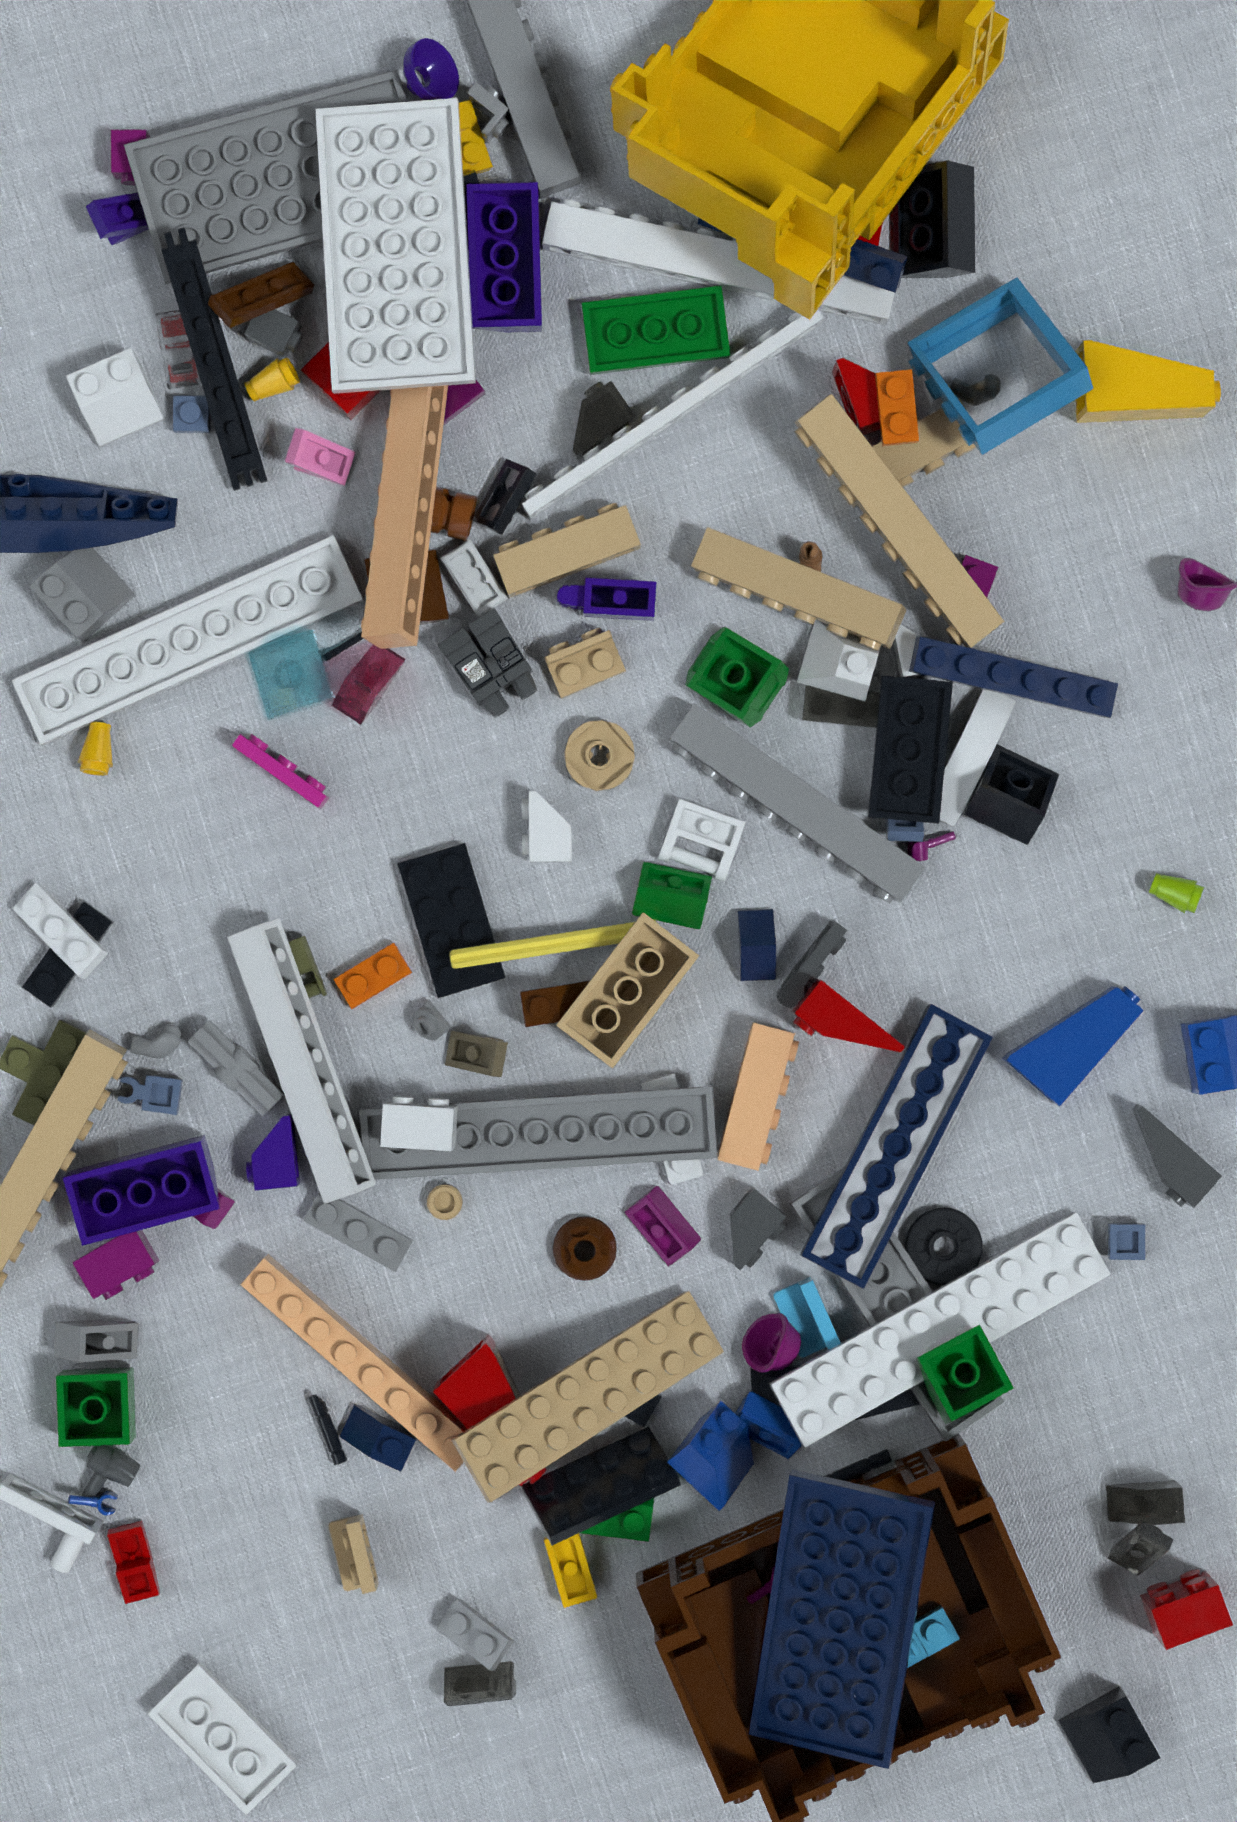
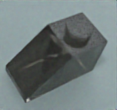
[573,381,635,460]
[1105,1480,1185,1525]

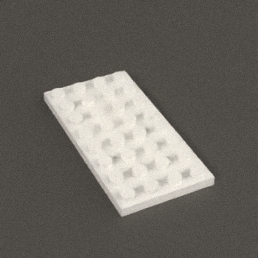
[315,98,476,394]

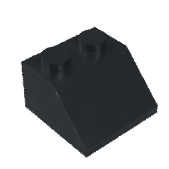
[964,744,1059,845]
[1058,1686,1161,1783]

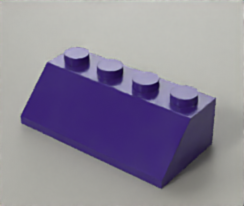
[467,182,542,333]
[63,1135,220,1246]

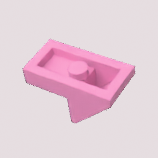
[285,428,355,486]

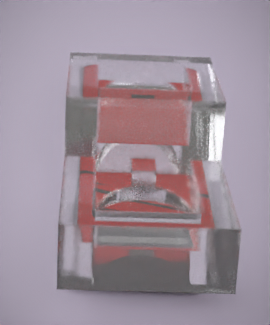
[155,310,201,389]

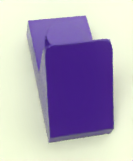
[86,192,149,245]

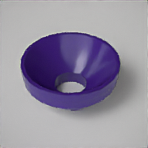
[403,38,459,100]

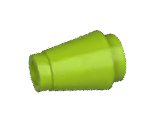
[1149,873,1204,914]

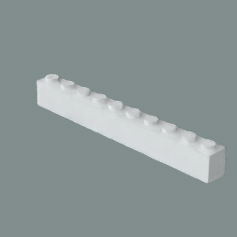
[542,199,894,326]

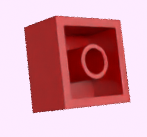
[1140,1569,1233,1650]

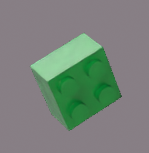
[56,1367,136,1447]

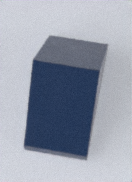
[738,909,776,981]

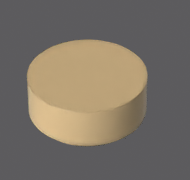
[427,1184,463,1220]

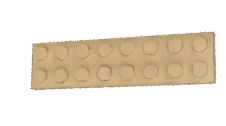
[451,1291,724,1503]

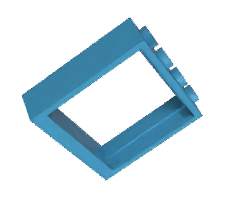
[907,277,1094,455]

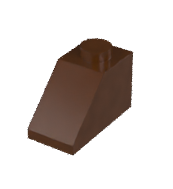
[520,980,590,1027]

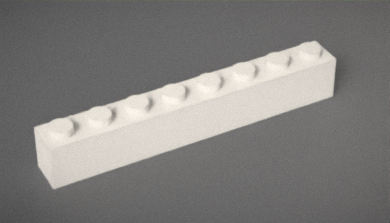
[227,918,376,1204]

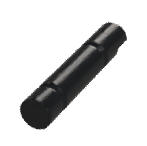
[308,1394,347,1465]
[825,1449,893,1481]

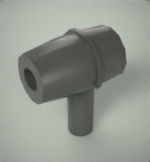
[82,1445,140,1497]

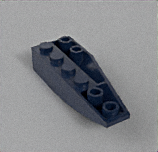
[0,474,178,553]

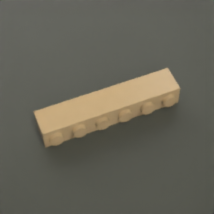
[691,527,907,651]

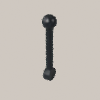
[323,632,364,662]

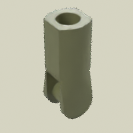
[289,936,327,1000]

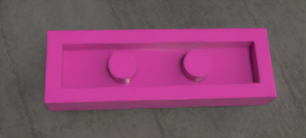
[232,734,329,809]

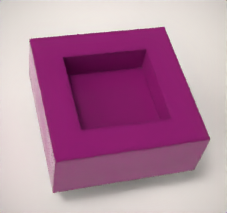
[961,555,998,598]

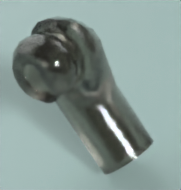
[950,374,1001,406]

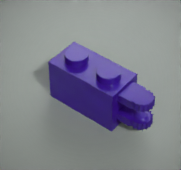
[556,578,657,621]

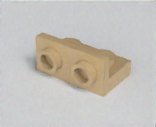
[544,628,626,699]
[329,1514,379,1594]

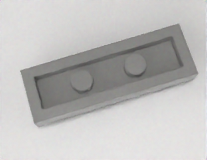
[303,1191,413,1272]

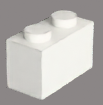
[380,1096,458,1151]

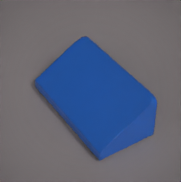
[735,1392,802,1459]

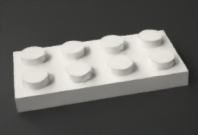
[148,1662,298,1815]

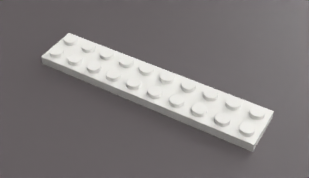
[12,535,364,745]
[769,1212,1111,1447]

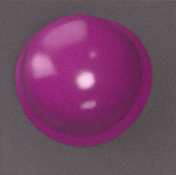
[1178,558,1237,612]
[742,1313,801,1373]

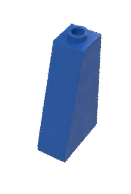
[1002,986,1144,1106]

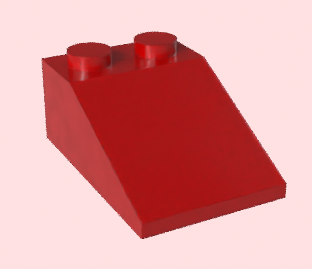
[791,979,905,1052]

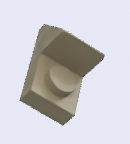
[445,1031,508,1078]

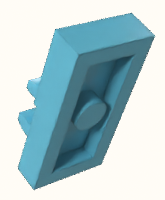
[907,1605,960,1668]

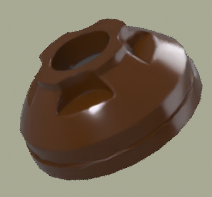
[553,1216,617,1281]

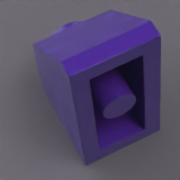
[246,1114,300,1191]

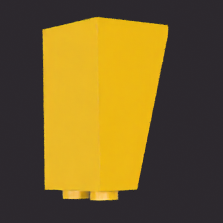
[1075,340,1221,423]

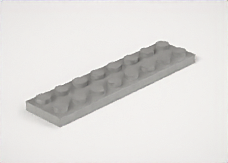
[789,1167,1004,1441]

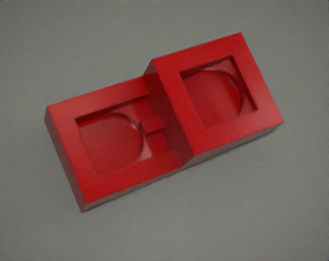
[107,1521,160,1604]

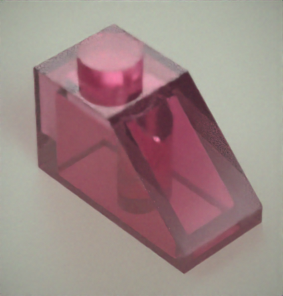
[331,644,406,725]

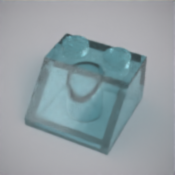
[248,630,336,720]

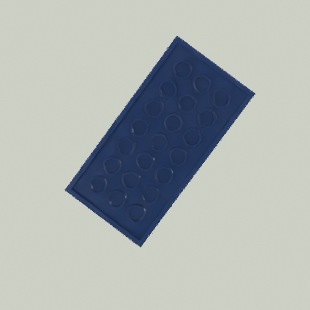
[749,1469,935,1769]

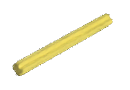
[449,919,656,969]

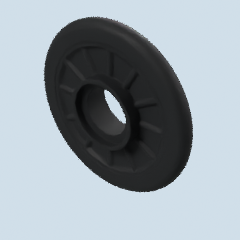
[905,1208,982,1285]

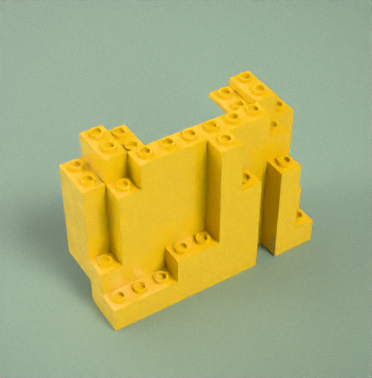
[610,0,1009,320]

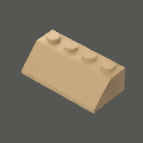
[556,913,699,1069]

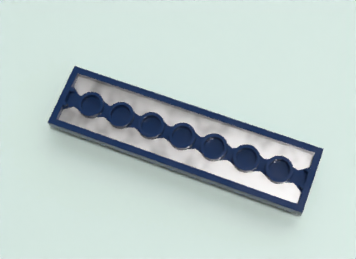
[800,1004,993,1289]

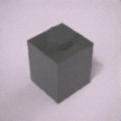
[244,309,303,358]

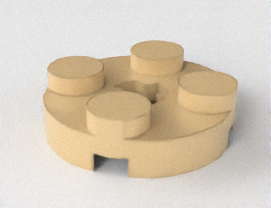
[565,720,635,791]

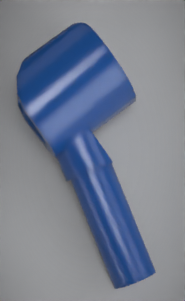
[68,1491,118,1516]

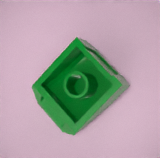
[685,626,789,728]

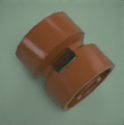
[431,486,477,541]

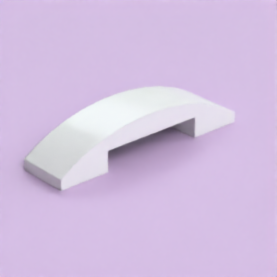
[940,689,1016,827]

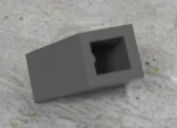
[730,1186,786,1270]

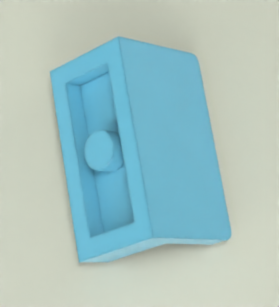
[773,1277,840,1358]

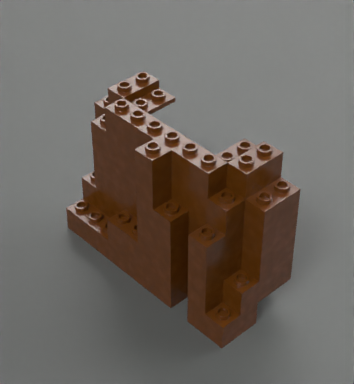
[636,1433,1061,1822]

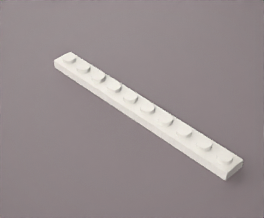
[522,309,824,520]

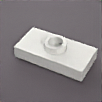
[441,539,508,618]

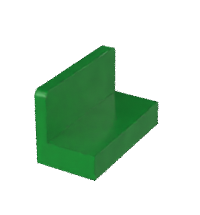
[632,862,712,929]

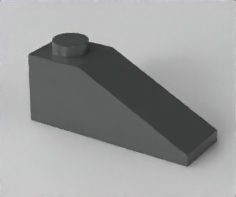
[1132,1104,1222,1208]

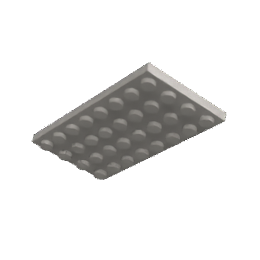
[124,70,407,285]

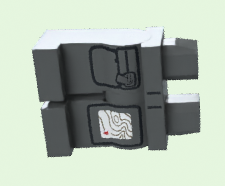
[437,608,538,718]

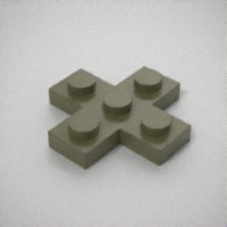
[0,1019,107,1125]

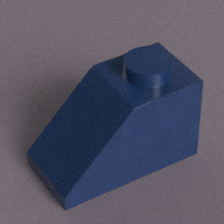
[340,1404,417,1472]

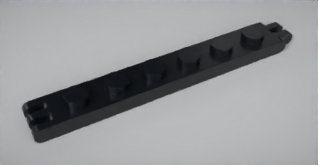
[161,227,267,491]

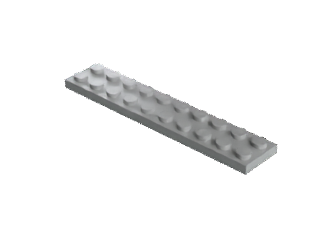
[360,1086,718,1180]

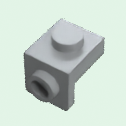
[467,82,511,143]

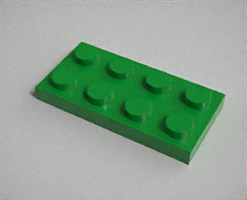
[582,286,730,375]

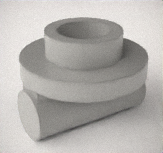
[413,1000,452,1041]

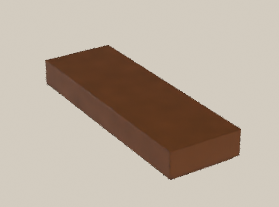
[208,262,314,328]

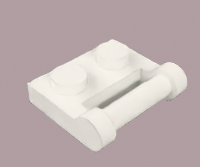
[658,799,746,882]

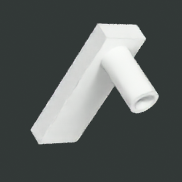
[0,1474,104,1573]

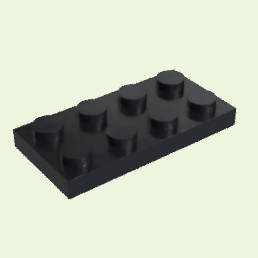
[868,675,953,824]
[397,843,506,998]
[521,1427,681,1545]

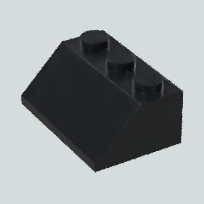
[893,160,975,278]

